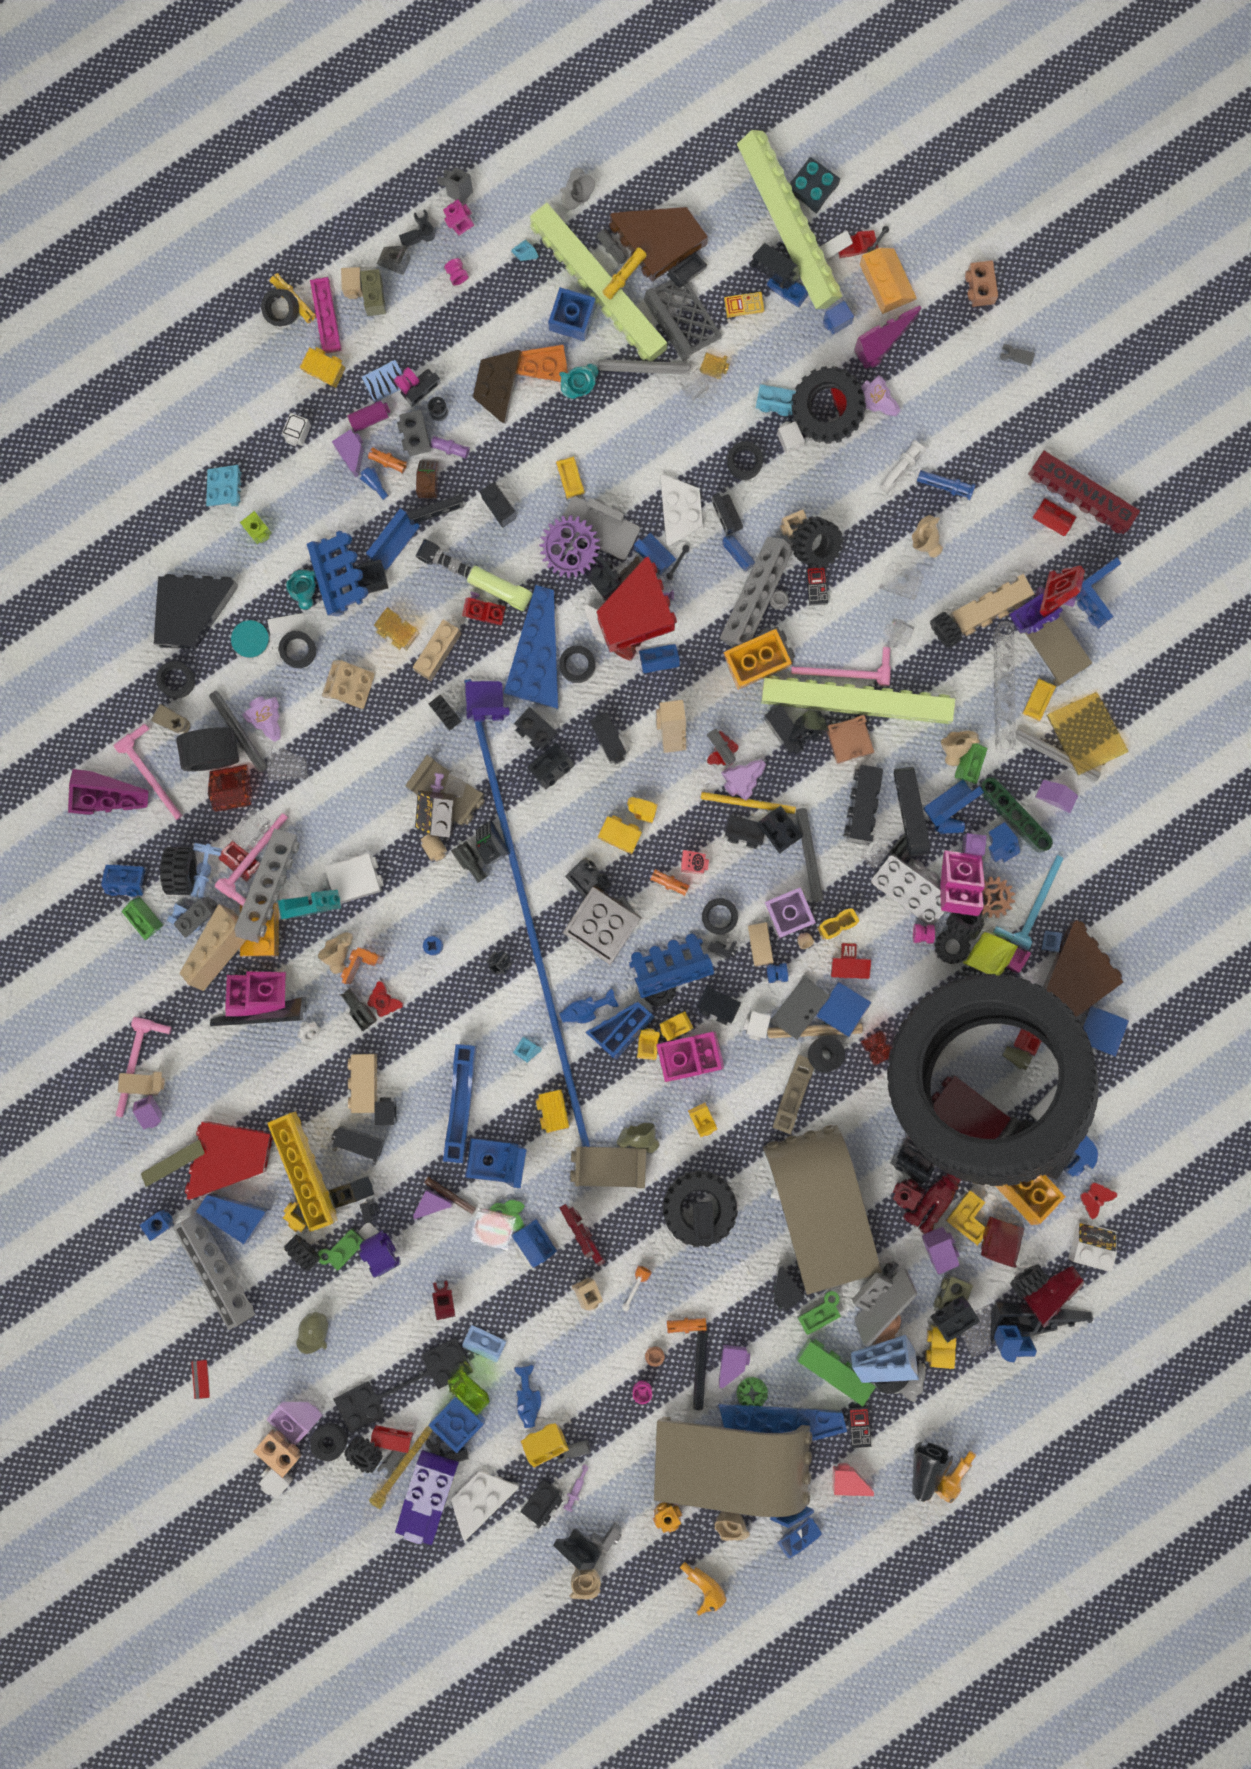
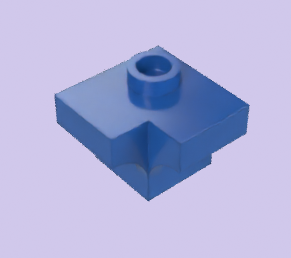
[988,822,1021,863]

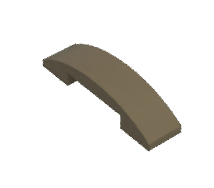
[772,1055,814,1134]

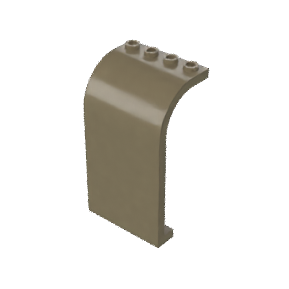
[763,1125,882,1295]
[654,1416,812,1517]

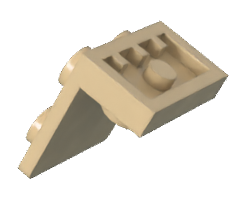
[322,660,375,709]

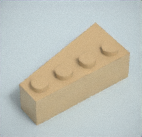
[949,573,1034,636]
[656,700,686,753]
[180,904,246,991]

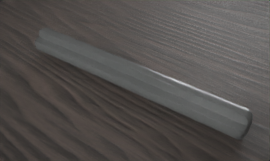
[209,691,267,772]
[796,808,823,902]

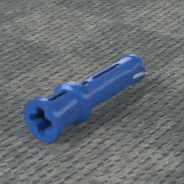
[917,470,976,501]

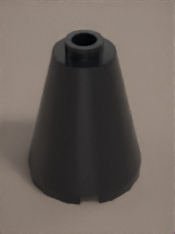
[912,1442,953,1502]

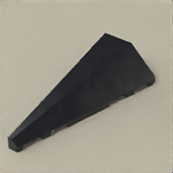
[210,997,307,1026]
[990,1302,1094,1344]

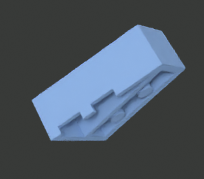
[851,1335,919,1383]

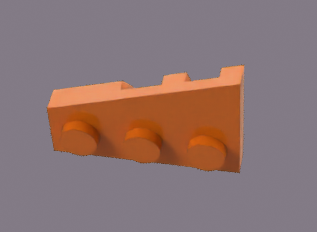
[517,345,568,382]

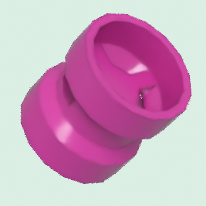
[444,258,469,285]
[393,367,420,394]
[913,924,935,944]
[633,1380,652,1404]

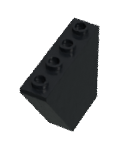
[153,574,238,649]

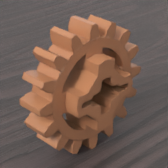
[980,877,1015,918]

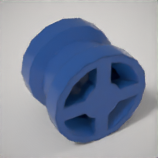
[423,936,443,956]

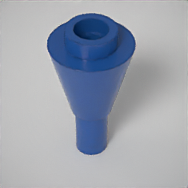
[359,467,389,500]

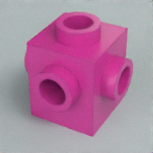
[443,199,474,236]

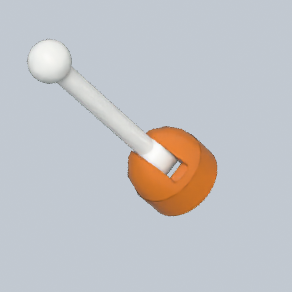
[622,1265,652,1311]

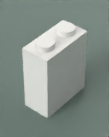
[325,853,384,904]

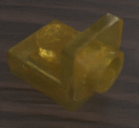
[700,353,730,380]

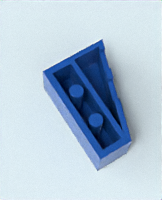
[585,1002,655,1060]
[196,1193,271,1245]

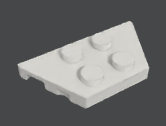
[660,475,703,548]
[451,1470,520,1541]

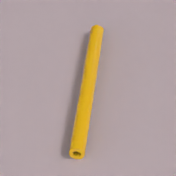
[700,792,796,814]

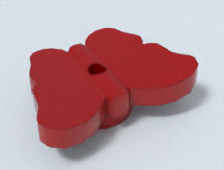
[707,731,739,766]
[367,981,404,1017]
[1080,1182,1118,1219]

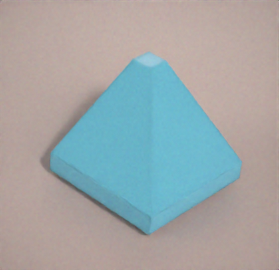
[511,240,539,261]
[513,1037,542,1063]

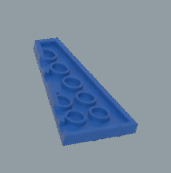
[504,585,559,710]
[718,1404,847,1441]

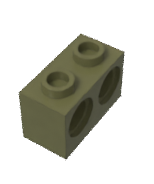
[360,269,386,316]
[933,1274,973,1312]

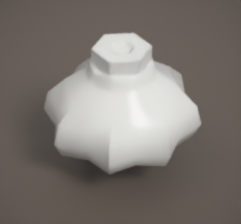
[297,1021,321,1043]

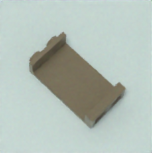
[1018,616,1092,687]
[405,755,485,827]
[570,1146,646,1188]

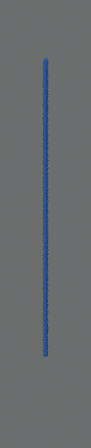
[464,679,590,1147]

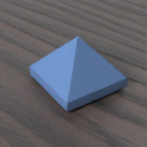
[1042,931,1062,952]

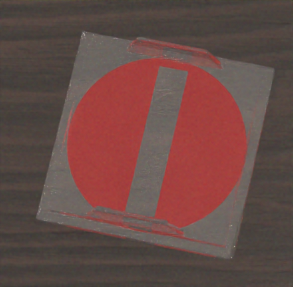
[470,1207,516,1251]

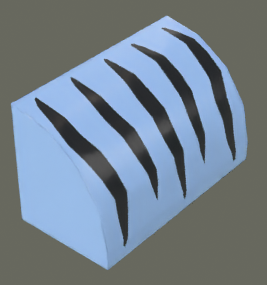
[362,360,402,403]

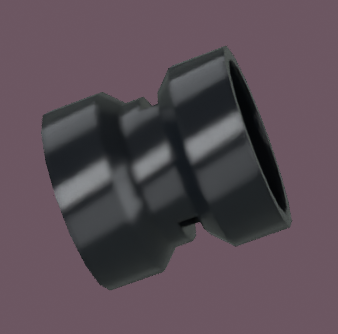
[428,397,448,421]

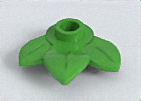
[489,1200,525,1235]

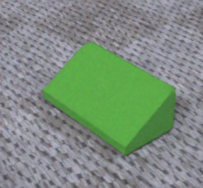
[954,743,988,784]
[121,897,163,940]

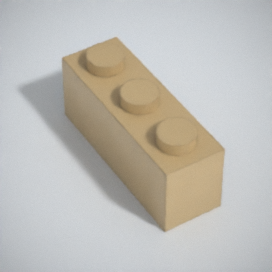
[413,619,461,681]
[348,1054,377,1113]

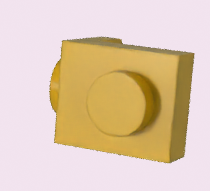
[659,1011,694,1041]
[637,1029,660,1060]
[688,1103,718,1137]
[283,1201,307,1232]

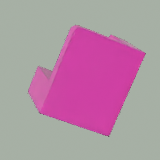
[1006,947,1031,973]

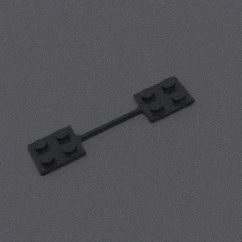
[333,1337,473,1433]

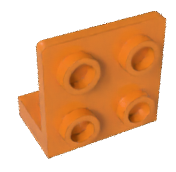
[341,947,384,984]

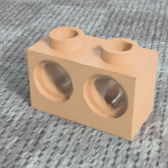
[253,1429,301,1478]

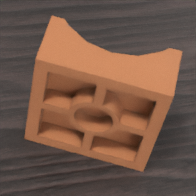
[827,715,874,764]

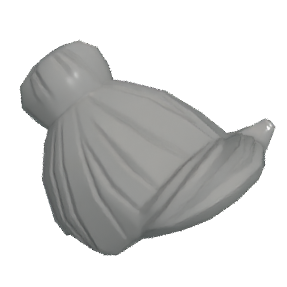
[560,168,595,210]
[894,1363,926,1402]

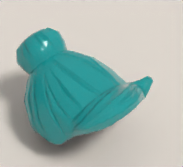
[559,364,598,399]
[286,569,316,610]

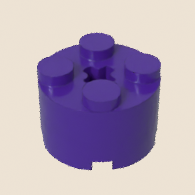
[359,1230,401,1278]

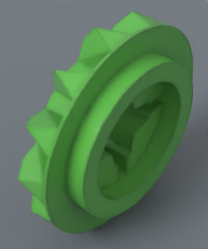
[737,1377,768,1406]

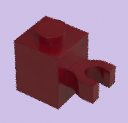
[432,1280,456,1320]

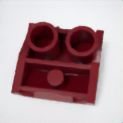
[981,1216,1024,1268]

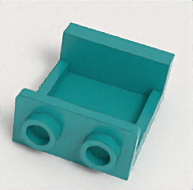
[277,889,341,919]

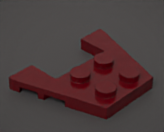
[559,1203,605,1266]

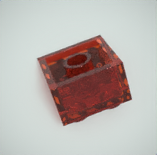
[207,764,252,812]

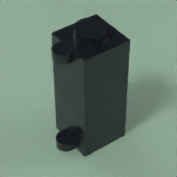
[750,243,800,290]
[763,705,806,755]
[590,713,627,765]
[331,1126,385,1165]

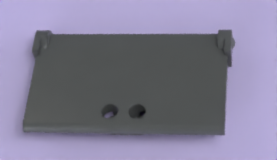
[770,976,830,1040]

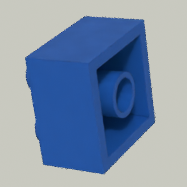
[548,287,596,341]

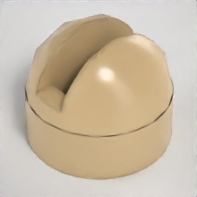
[797,933,814,949]

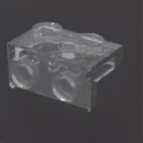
[229,807,271,851]

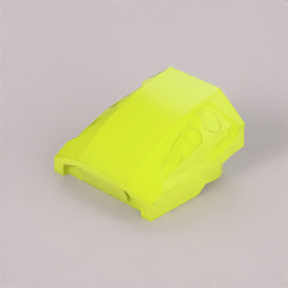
[963,932,1018,976]

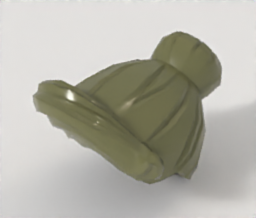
[616,1123,660,1154]
[296,1312,328,1354]

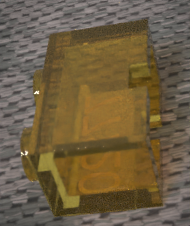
[374,607,420,651]

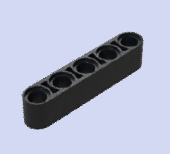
[894,766,930,857]

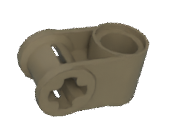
[151,704,191,734]

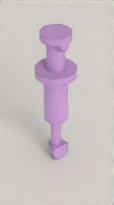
[431,773,444,793]
[563,1464,588,1512]

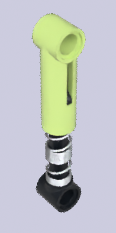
[415,539,533,611]

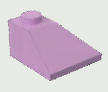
[266,1402,323,1445]

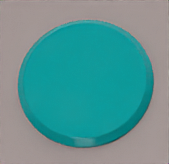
[231,620,269,658]

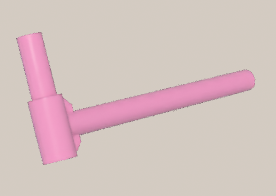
[791,647,891,686]
[113,724,183,820]
[214,813,288,906]
[115,1016,172,1117]

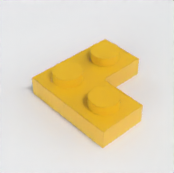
[945,1190,986,1246]

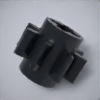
[487,951,512,975]

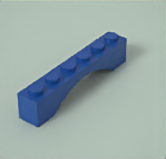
[443,1044,477,1163]

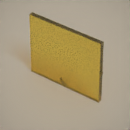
[1046,692,1129,776]

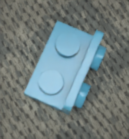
[755,384,796,416]

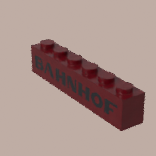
[1028,450,1140,535]

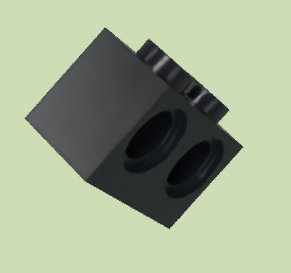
[514,707,558,751]
[757,806,803,854]

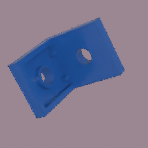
[1076,558,1122,629]
[465,1138,527,1189]

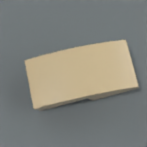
[748,922,774,966]

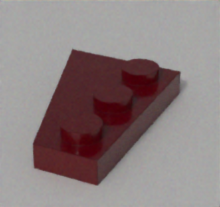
[1023,1266,1084,1328]

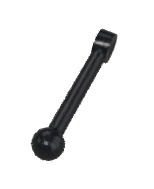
[867,226,889,252]
[666,545,690,580]

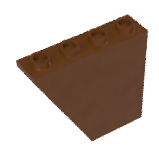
[609,207,708,282]
[1043,920,1124,1017]

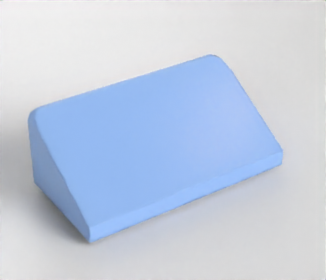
[462,1325,507,1362]

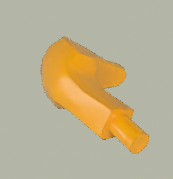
[935,1451,976,1503]
[680,1562,727,1616]

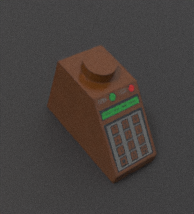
[416,460,439,499]

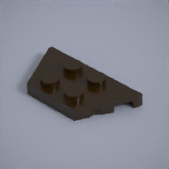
[472,350,522,424]

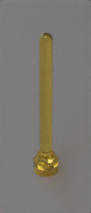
[369,1426,433,1509]

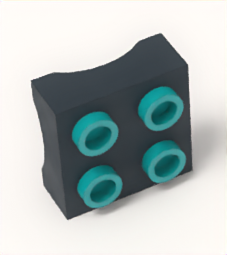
[790,157,840,214]

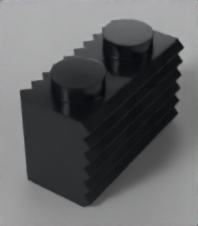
[480,482,517,528]
[697,986,741,1025]

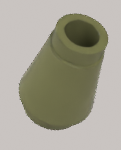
[1002,1046,1033,1070]

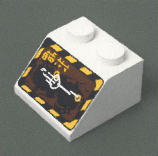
[1068,1221,1117,1272]

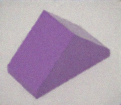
[1035,780,1078,813]
[413,1189,453,1219]

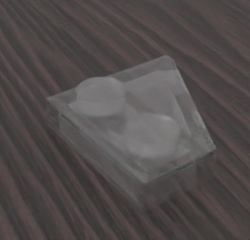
[266,743,307,781]
[961,1305,991,1357]

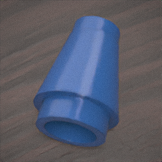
[935,818,965,834]

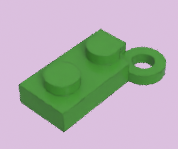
[318,1228,364,1271]
[797,1291,841,1335]

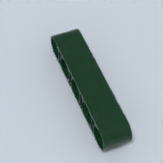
[979,778,1053,853]

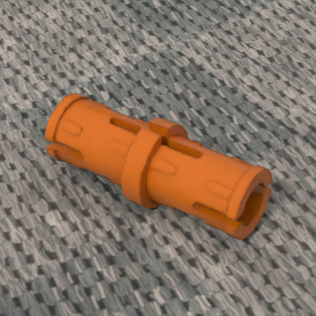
[368,447,407,474]
[650,869,690,896]
[667,1317,707,1334]

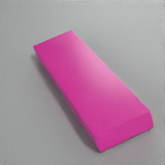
[310,277,342,353]

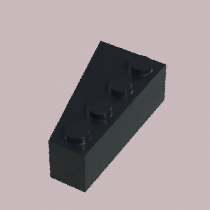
[843,765,883,845]

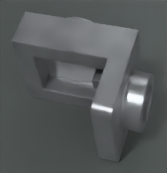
[591,1522,622,1552]

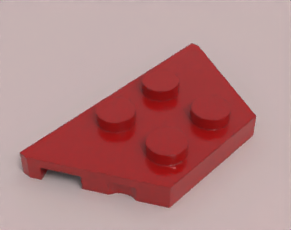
[1040,566,1085,617]

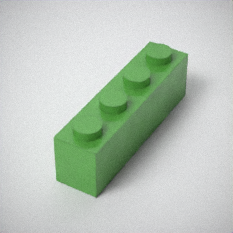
[796,1339,876,1406]

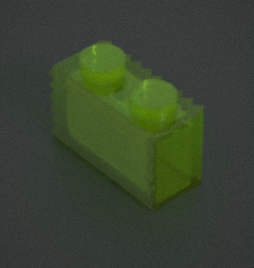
[448,1369,490,1415]

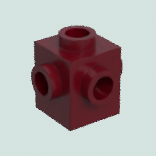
[893,1179,926,1211]

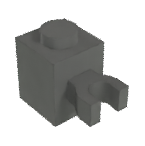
[437,167,473,203]

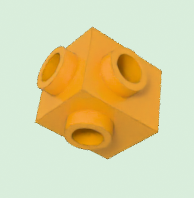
[653,1502,683,1533]

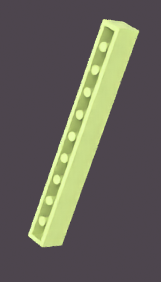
[737,130,842,309]
[530,203,667,362]
[761,676,955,724]

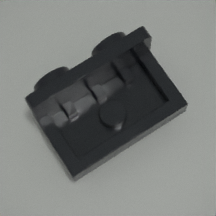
[344,560,389,594]

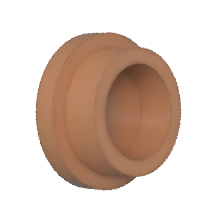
[645,1346,665,1367]

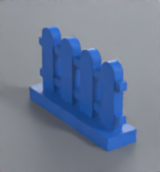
[307,531,368,617]
[628,934,714,998]

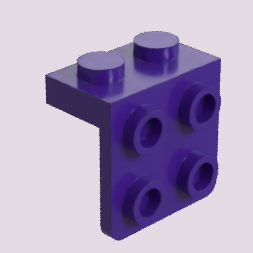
[1009,593,1063,634]
[465,681,510,722]

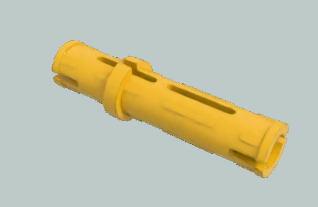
[602,248,647,300]
[270,273,316,323]

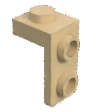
[118,1072,165,1096]

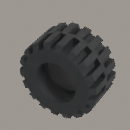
[790,516,843,569]
[160,847,197,895]

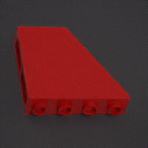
[596,557,677,653]
[185,1121,273,1200]

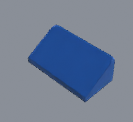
[722,535,755,572]
[639,644,680,673]

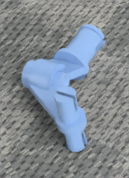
[191,843,222,898]

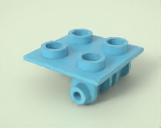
[206,465,242,507]

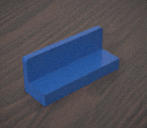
[366,508,420,570]
[923,780,984,827]

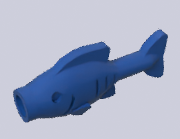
[559,988,619,1024]
[514,1365,541,1428]

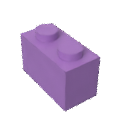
[922,1226,960,1275]

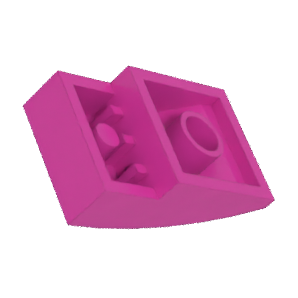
[940,850,985,916]
[225,972,286,1016]
[656,1031,724,1082]

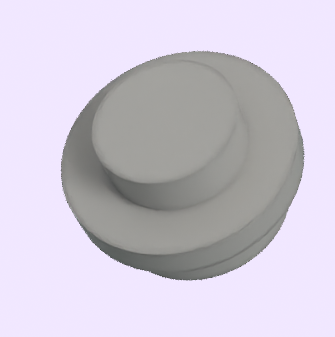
[770,590,789,610]

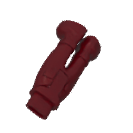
[902,1173,961,1234]

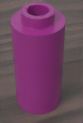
[347,400,391,433]

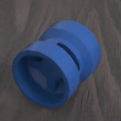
[767,963,788,983]

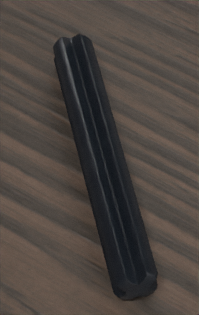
[693,1331,708,1410]

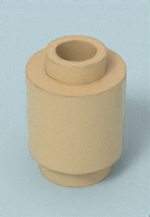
[421,834,447,862]

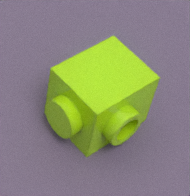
[240,511,272,545]

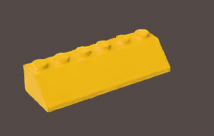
[267,1111,338,1232]

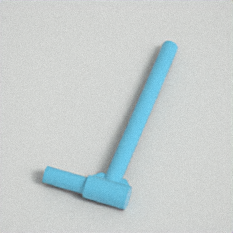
[993,855,1064,951]

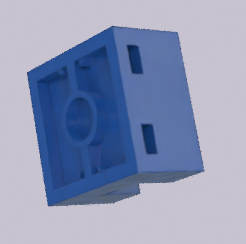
[428,1392,486,1453]

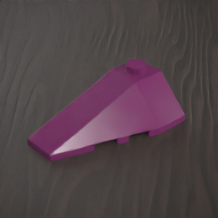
[854,305,922,369]
[68,769,149,815]

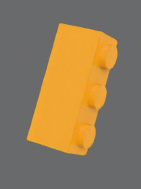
[860,248,917,314]
[724,629,792,690]
[240,900,279,957]
[995,1175,1066,1225]

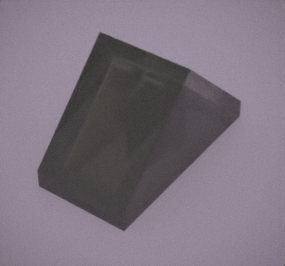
[377,245,411,275]

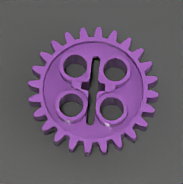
[539,515,601,578]

